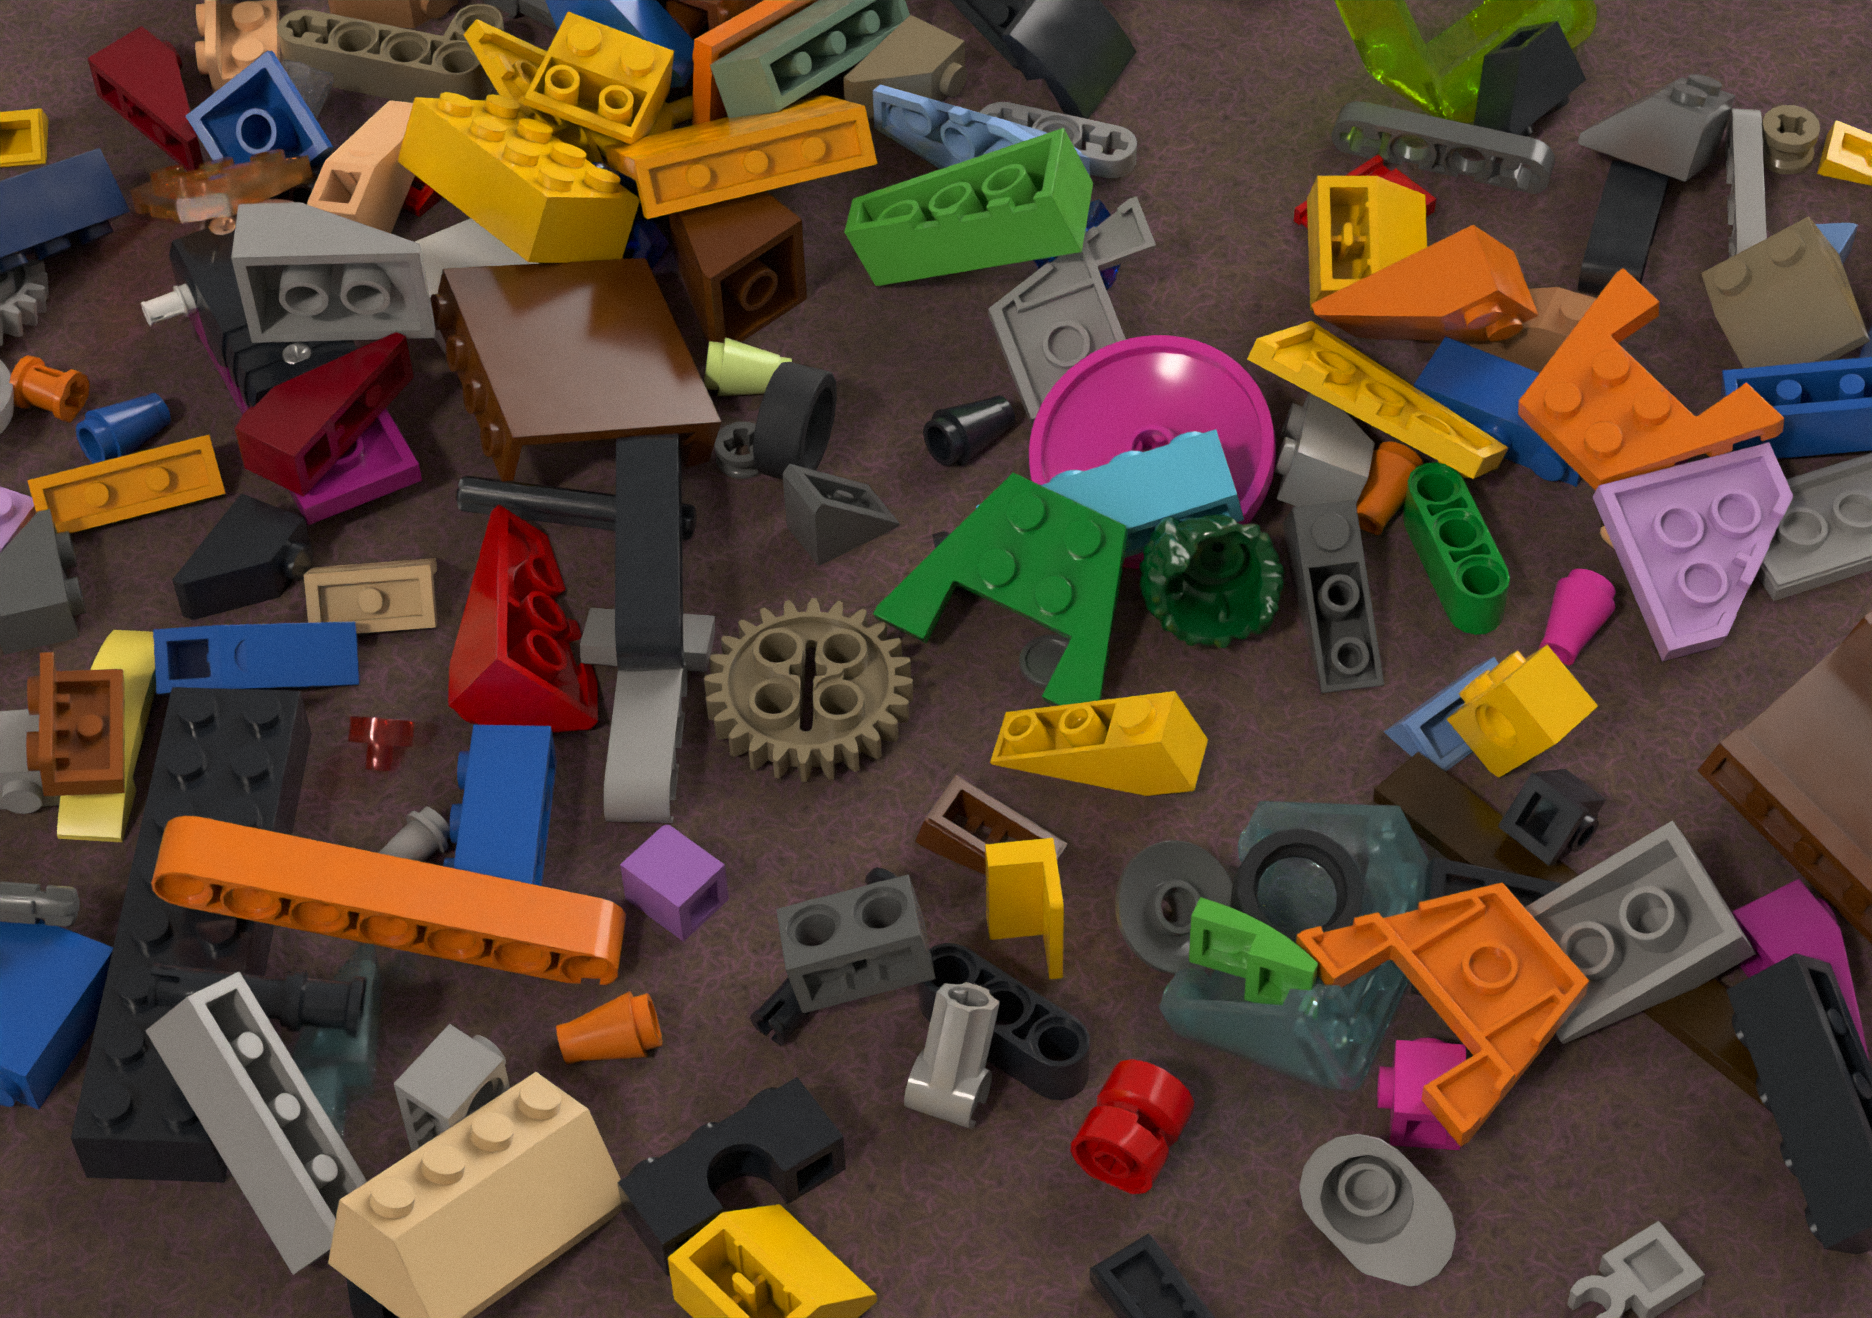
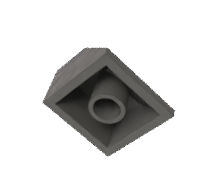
[1577,74,1736,182]

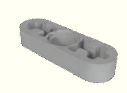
[980,102,1137,178]

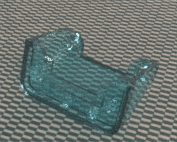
[1159,801,1429,1092]

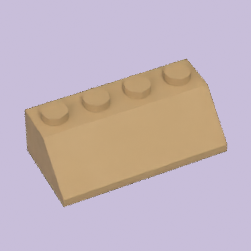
[328,1072,622,1318]

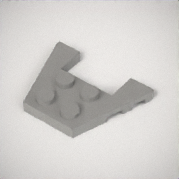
[988,196,1156,423]

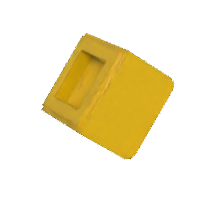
[0,108,49,168]

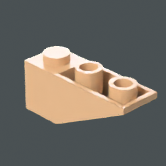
[307,101,415,234]

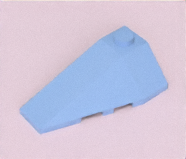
[873,84,1090,176]

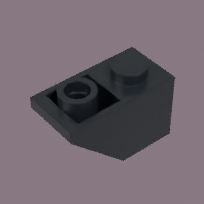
[1474,21,1586,137]

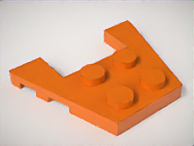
[1518,268,1784,491]
[1296,882,1589,1147]

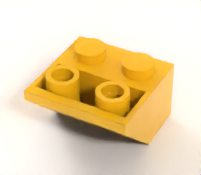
[524,12,674,144]
[1307,176,1427,311]
[668,1204,877,1318]

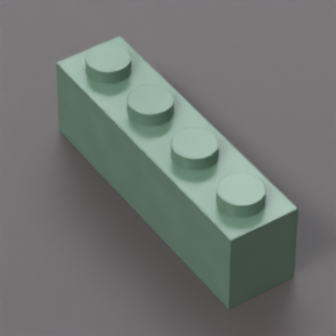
[710,0,910,118]

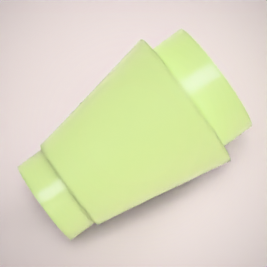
[704,337,792,397]

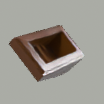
[915,775,1067,875]

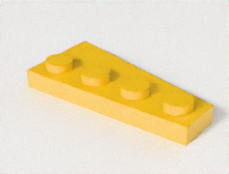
[463,19,606,170]
[1247,321,1509,479]

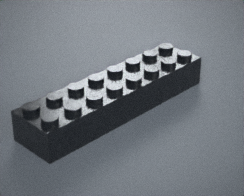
[71,687,312,1183]

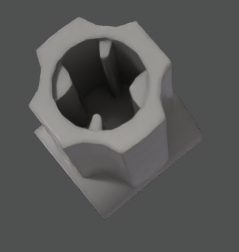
[904,982,1000,1130]

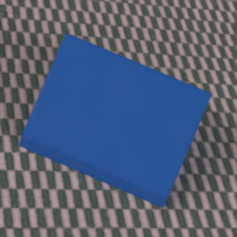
[186,51,333,199]

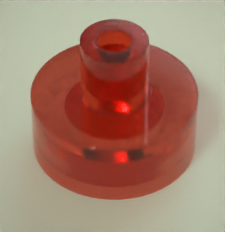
[348,716,415,771]

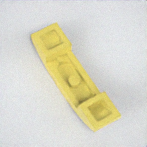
[57,630,156,842]

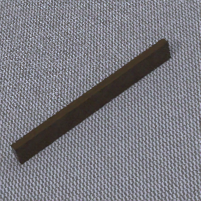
[1373,751,1773,1114]

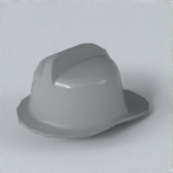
[1299,1134,1456,1286]

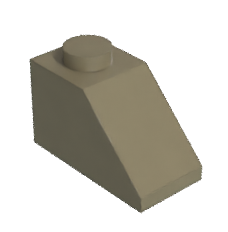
[843,15,968,119]

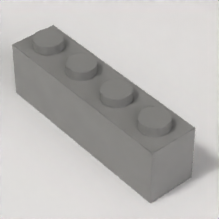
[146,972,367,1275]

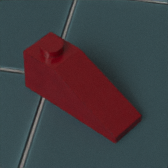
[87,26,206,179]
[234,332,414,497]

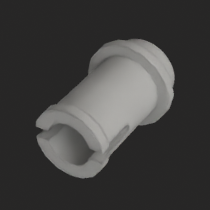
[378,807,450,862]

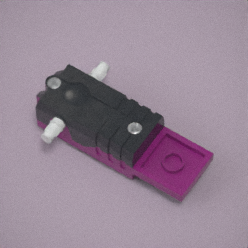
[141,210,422,525]

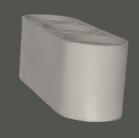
[604,662,688,823]

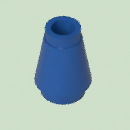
[76,393,171,463]

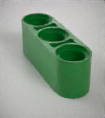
[1403,462,1510,635]

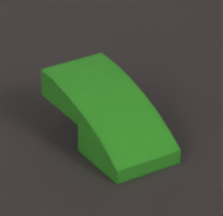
[1189,897,1318,1019]

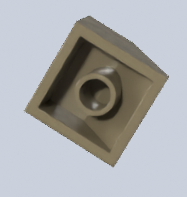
[1701,216,1870,368]

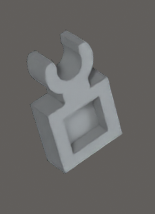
[1567,1221,1705,1318]

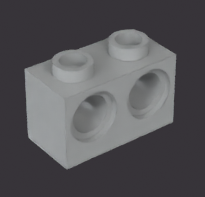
[394,1024,510,1152]

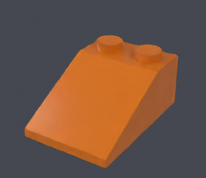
[1311,225,1539,342]

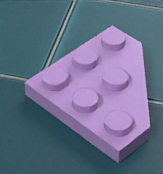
[1593,443,1793,662]

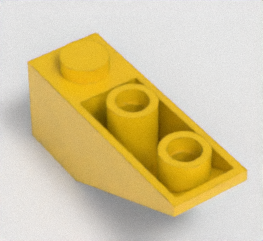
[990,691,1208,796]

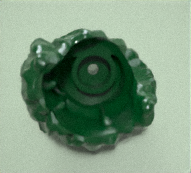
[1139,515,1284,648]

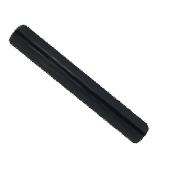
[456,475,697,540]

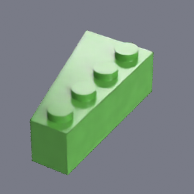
[844,128,1093,286]

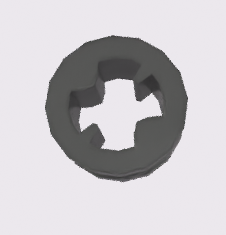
[715,422,760,479]

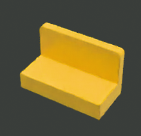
[985,838,1064,979]

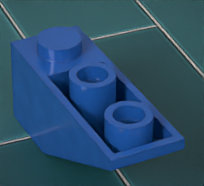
[153,621,359,698]

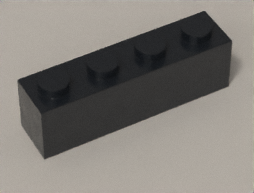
[1726,953,1872,1255]

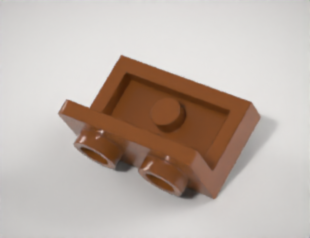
[26,652,125,796]

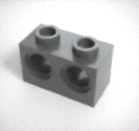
[776,874,935,1013]

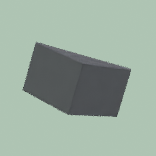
[782,464,900,566]

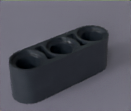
[1577,159,1670,295]
[918,943,1090,1100]

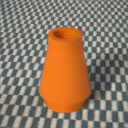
[1356,441,1423,535]
[556,991,662,1065]

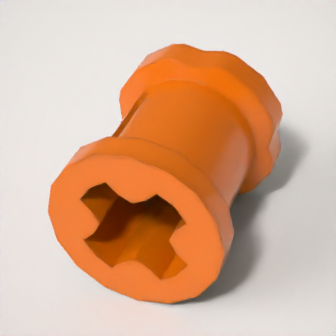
[9,355,90,423]

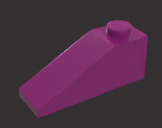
[1732,879,1869,1060]

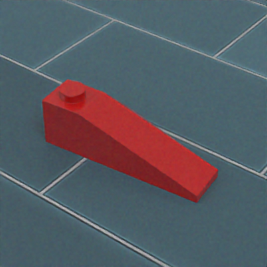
[448,504,598,733]

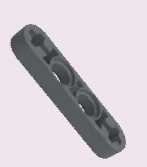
[1331,101,1555,194]

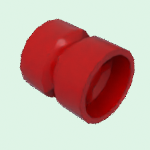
[1070,1059,1195,1194]

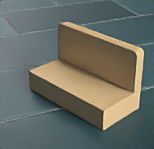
[304,558,437,634]

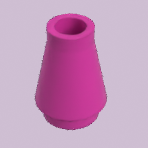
[1539,569,1616,666]

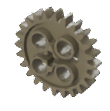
[704,598,913,782]

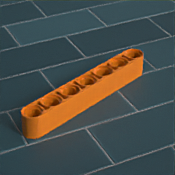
[151,816,626,985]

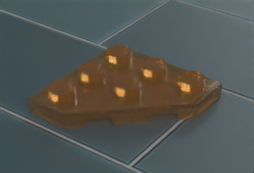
[130,149,313,223]

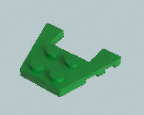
[873,472,1128,706]

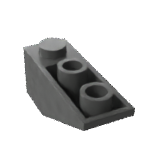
[1282,500,1384,693]

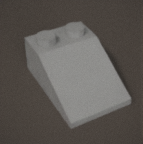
[231,202,436,343]
[1525,820,1756,1044]

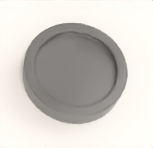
[1019,635,1070,689]

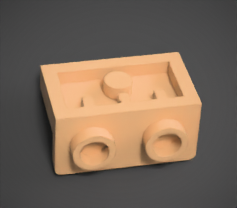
[195,0,280,93]

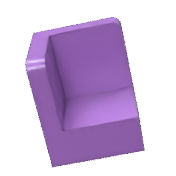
[620,825,729,942]

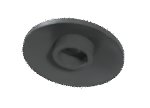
[1115,840,1233,975]

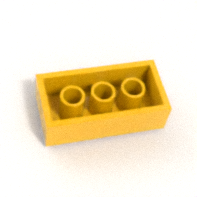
[397,92,640,263]

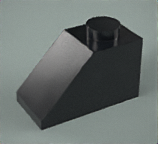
[172,493,313,620]

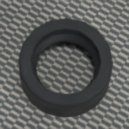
[753,362,837,479]
[1230,827,1365,943]

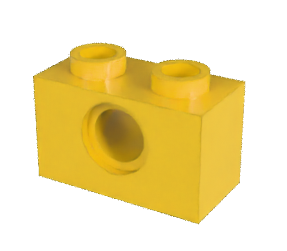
[1447,645,1598,778]

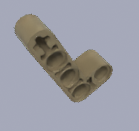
[277,4,505,103]

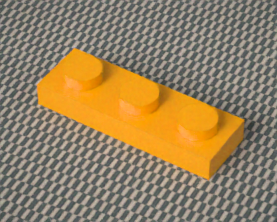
[27,434,226,533]

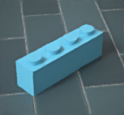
[976,429,1244,558]

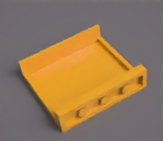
[604,95,877,219]

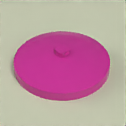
[1029,335,1276,569]

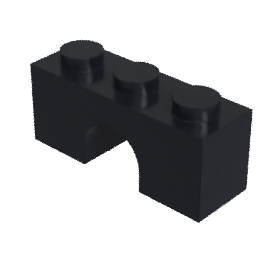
[617,1077,846,1276]

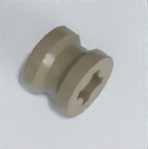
[1762,105,1820,174]

